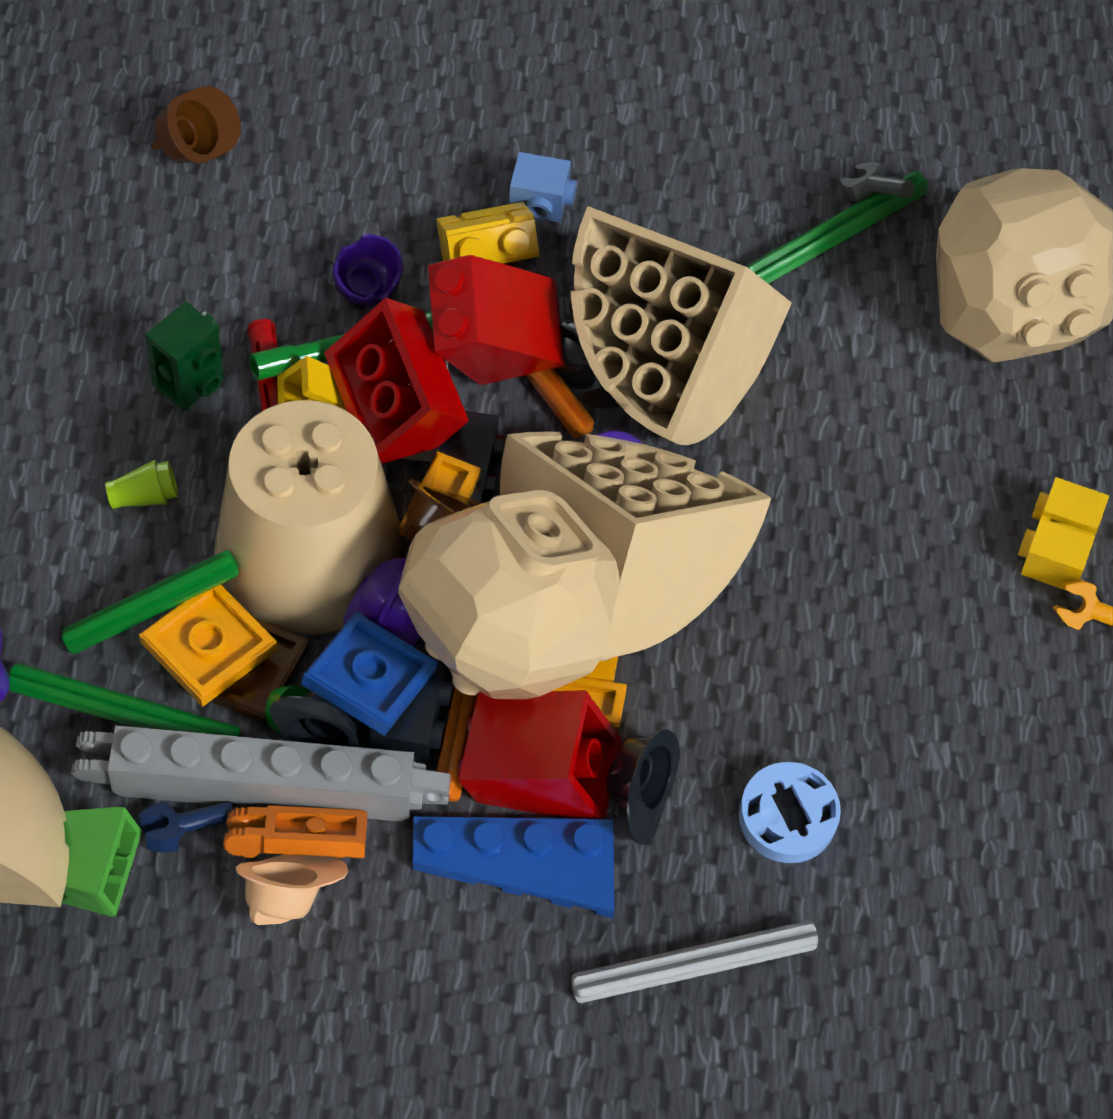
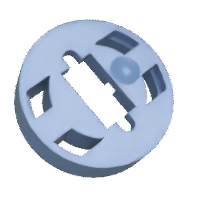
[739,762,840,863]

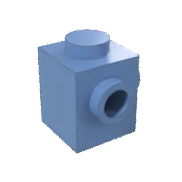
[509,152,577,223]

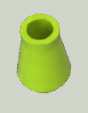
[105,459,178,509]

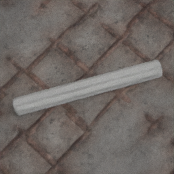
[571,920,818,1003]

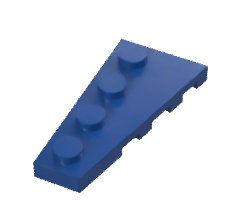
[413,816,614,918]

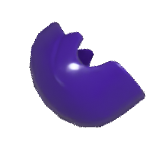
[332,234,404,307]

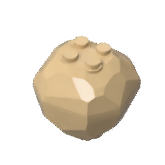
[936,168,1113,362]
[398,490,620,699]

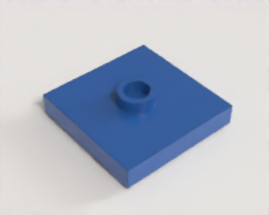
[301,611,438,736]

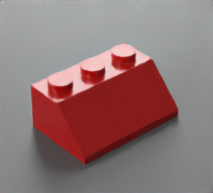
[324,298,469,464]

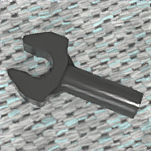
[840,162,914,202]

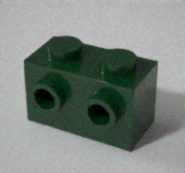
[145,301,224,411]

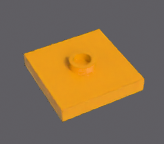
[139,585,278,707]

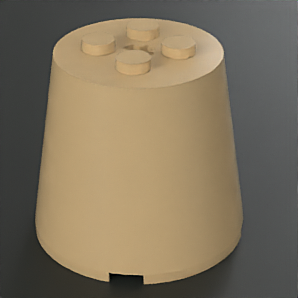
[215,400,405,634]

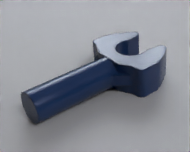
[138,801,233,853]

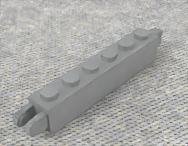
[71,725,451,822]

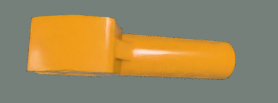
[1053,579,1113,630]

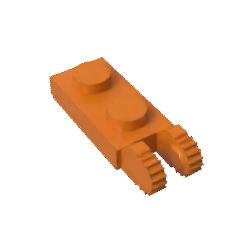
[223,805,368,858]

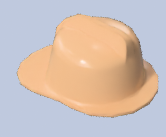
[236,854,348,925]

